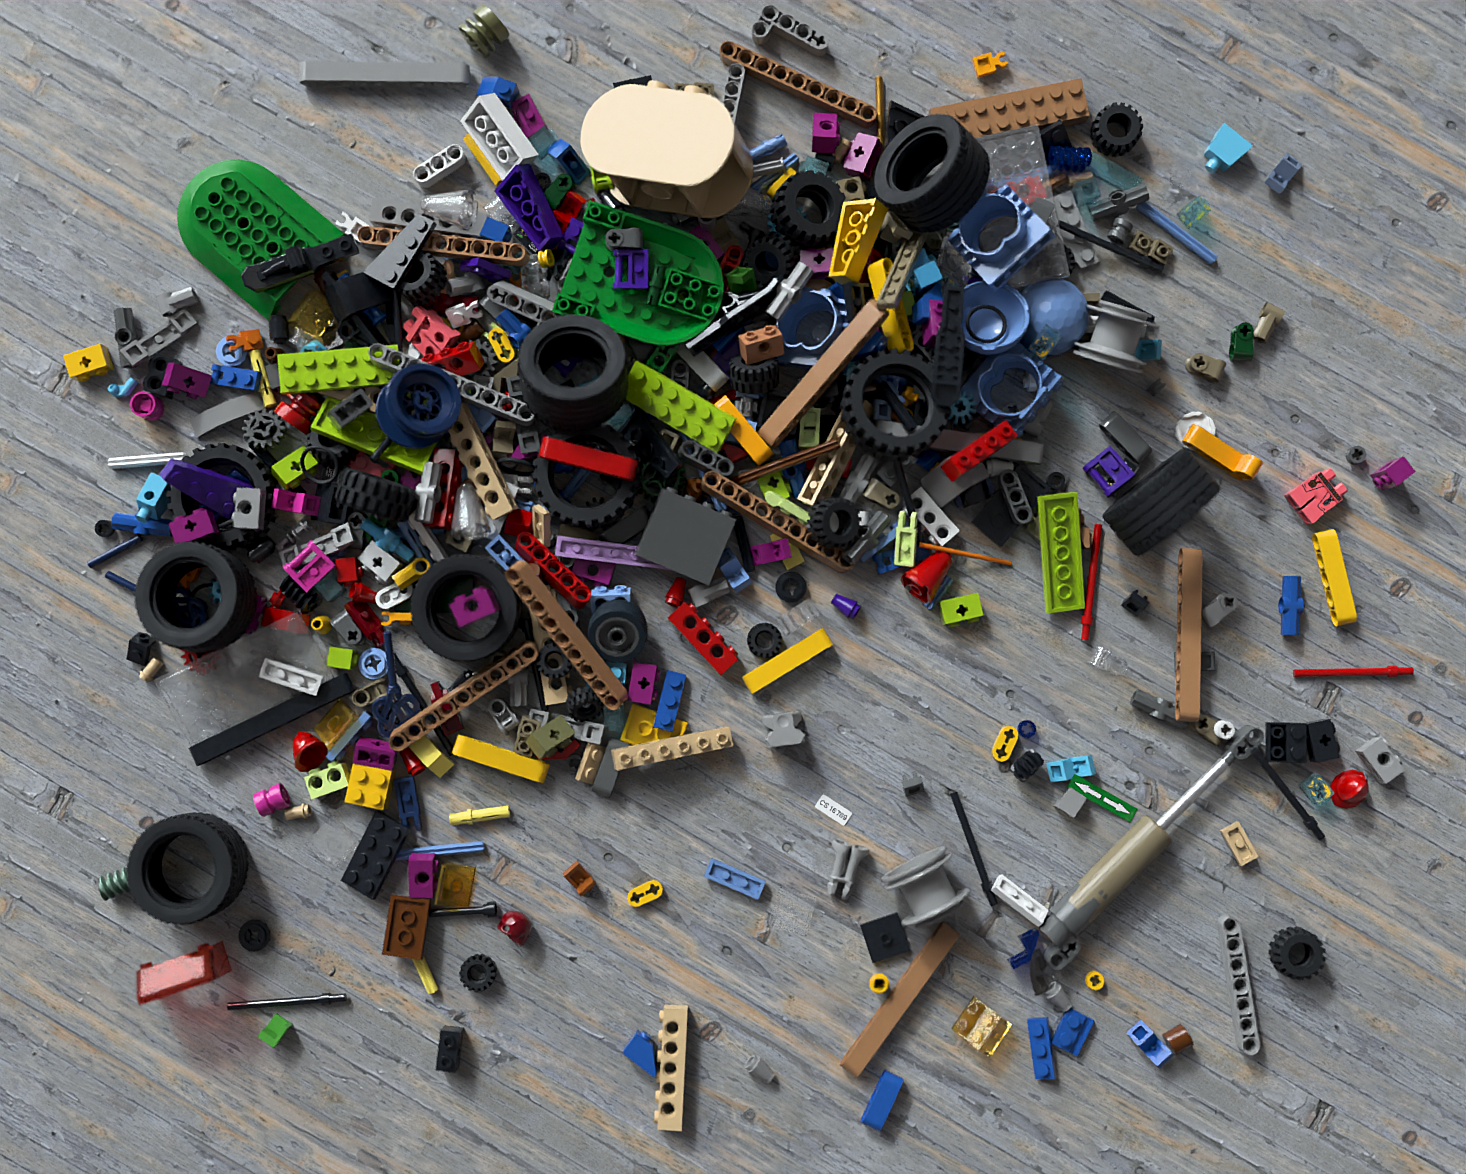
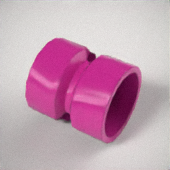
[130,392,164,421]
[253,783,291,817]

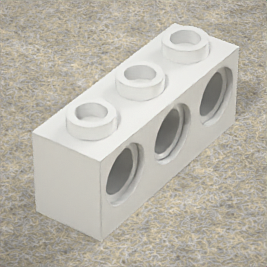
[902,487,959,547]

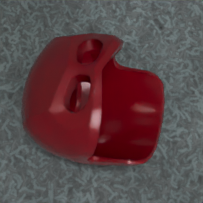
[497,910,532,946]

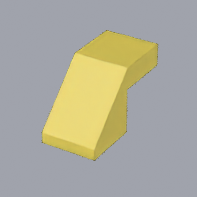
[409,735,454,778]

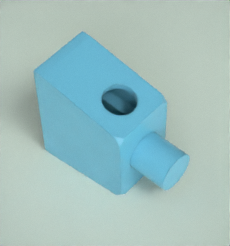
[1204,123,1253,174]
[136,473,171,523]

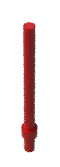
[1081,524,1102,641]
[1293,666,1414,677]

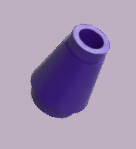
[831,594,861,619]

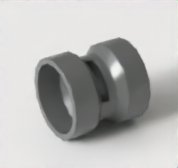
[1107,218,1133,245]

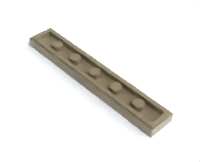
[876,228,928,309]

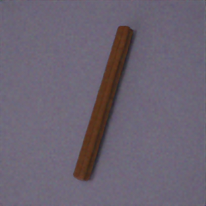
[729,439,840,486]

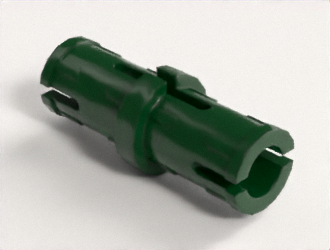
[646,265,667,307]

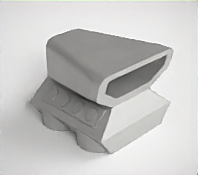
[762,711,805,747]

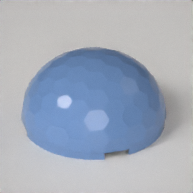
[1019,278,1090,355]
[962,280,1029,355]

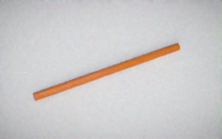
[919,542,1012,566]

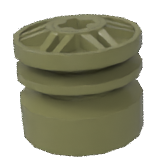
[458,4,510,58]

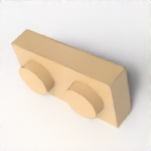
[532,504,551,548]
[575,742,607,784]
[1220,821,1258,866]

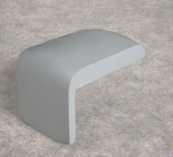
[921,454,989,509]

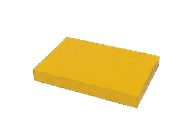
[620,703,688,760]

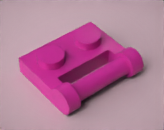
[282,540,336,592]

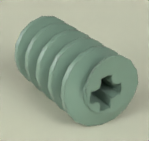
[99,867,131,901]

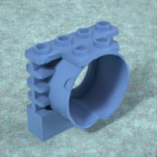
[948,184,1056,292]
[776,287,850,375]
[960,342,1063,439]

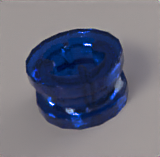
[1017,720,1036,738]

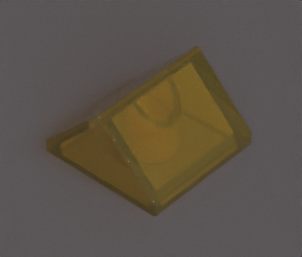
[287,290,334,339]
[314,699,360,749]
[434,862,476,906]

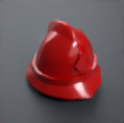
[292,731,328,772]
[1330,769,1369,809]

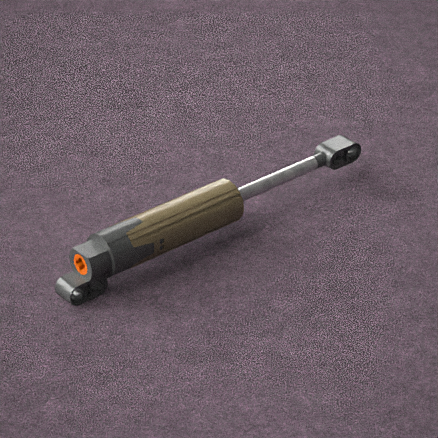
[1039,725,1264,970]

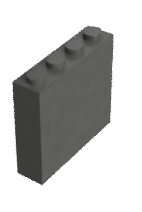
[634,487,736,585]

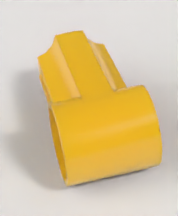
[392,558,431,591]

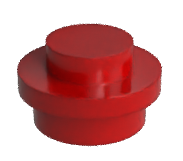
[269,590,286,609]

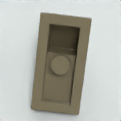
[880,210,913,244]

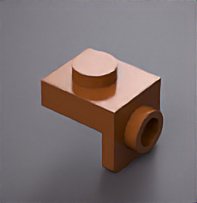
[562,861,596,896]

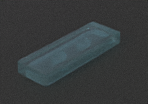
[1082,151,1143,191]

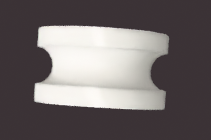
[1214,720,1235,739]

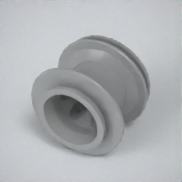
[1073,300,1160,373]
[881,846,970,928]

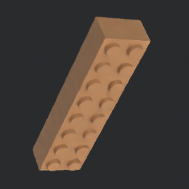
[928,78,1090,144]

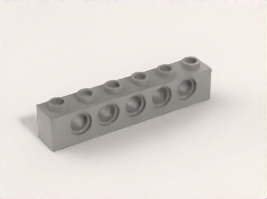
[369,198,489,239]

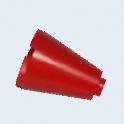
[900,551,953,603]

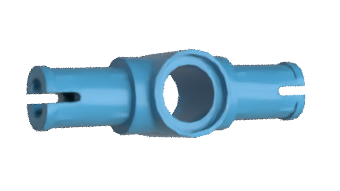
[360,518,415,562]

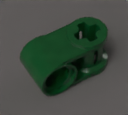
[543,173,575,211]
[1229,322,1254,361]

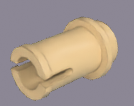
[833,138,851,164]
[1067,171,1093,188]
[139,657,164,683]
[284,803,312,821]

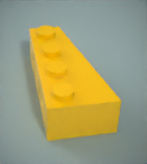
[829,199,888,285]

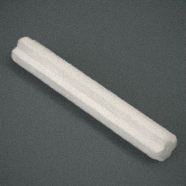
[108,452,186,469]

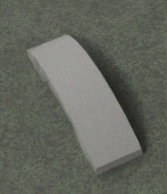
[120,308,197,366]
[190,392,269,438]
[279,523,355,568]
[529,708,605,745]

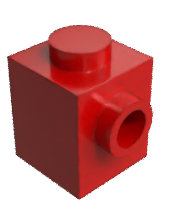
[504,509,533,537]
[335,557,364,587]

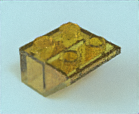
[951,996,1012,1057]

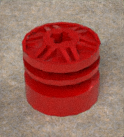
[274,392,323,435]

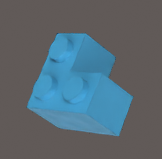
[908,248,943,297]

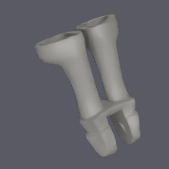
[827,839,869,900]

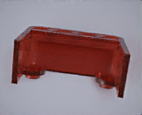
[136,941,232,1006]

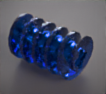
[1048,146,1092,172]

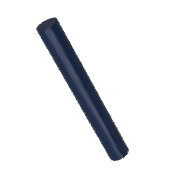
[87,534,143,568]

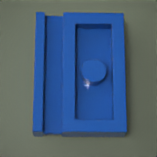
[1051,1008,1094,1056]

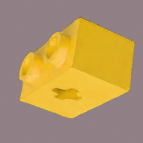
[63,344,114,382]

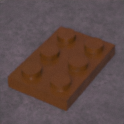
[382,894,432,960]

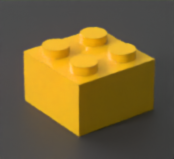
[345,763,396,810]

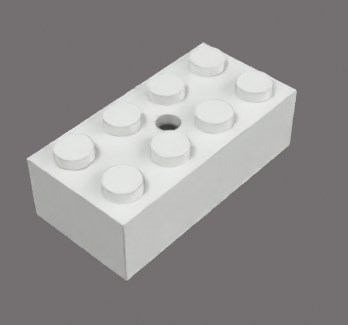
[460,93,539,181]

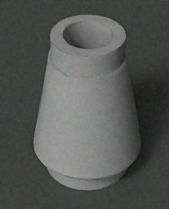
[1043,982,1072,1012]
[745,1055,775,1083]

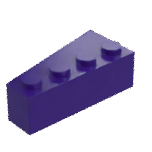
[494,164,564,251]
[160,458,253,520]

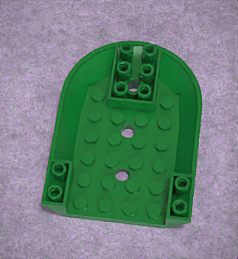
[177,159,345,321]
[552,200,723,346]

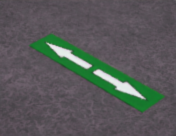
[1068,774,1137,822]

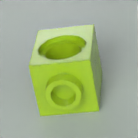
[327,647,359,670]

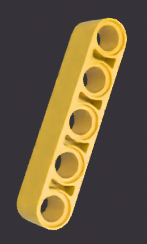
[868,258,914,354]
[1312,529,1357,627]
[742,628,833,694]
[452,734,550,783]

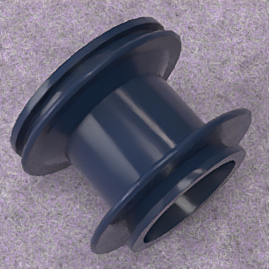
[375,363,461,449]

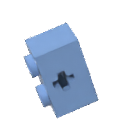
[485,534,526,570]

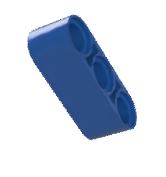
[861,1070,903,1132]

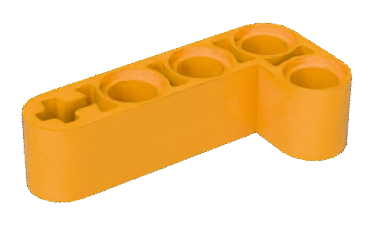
[714,395,775,467]
[1182,424,1263,481]

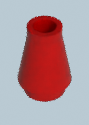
[665,577,687,608]
[349,582,377,604]
[399,746,426,777]

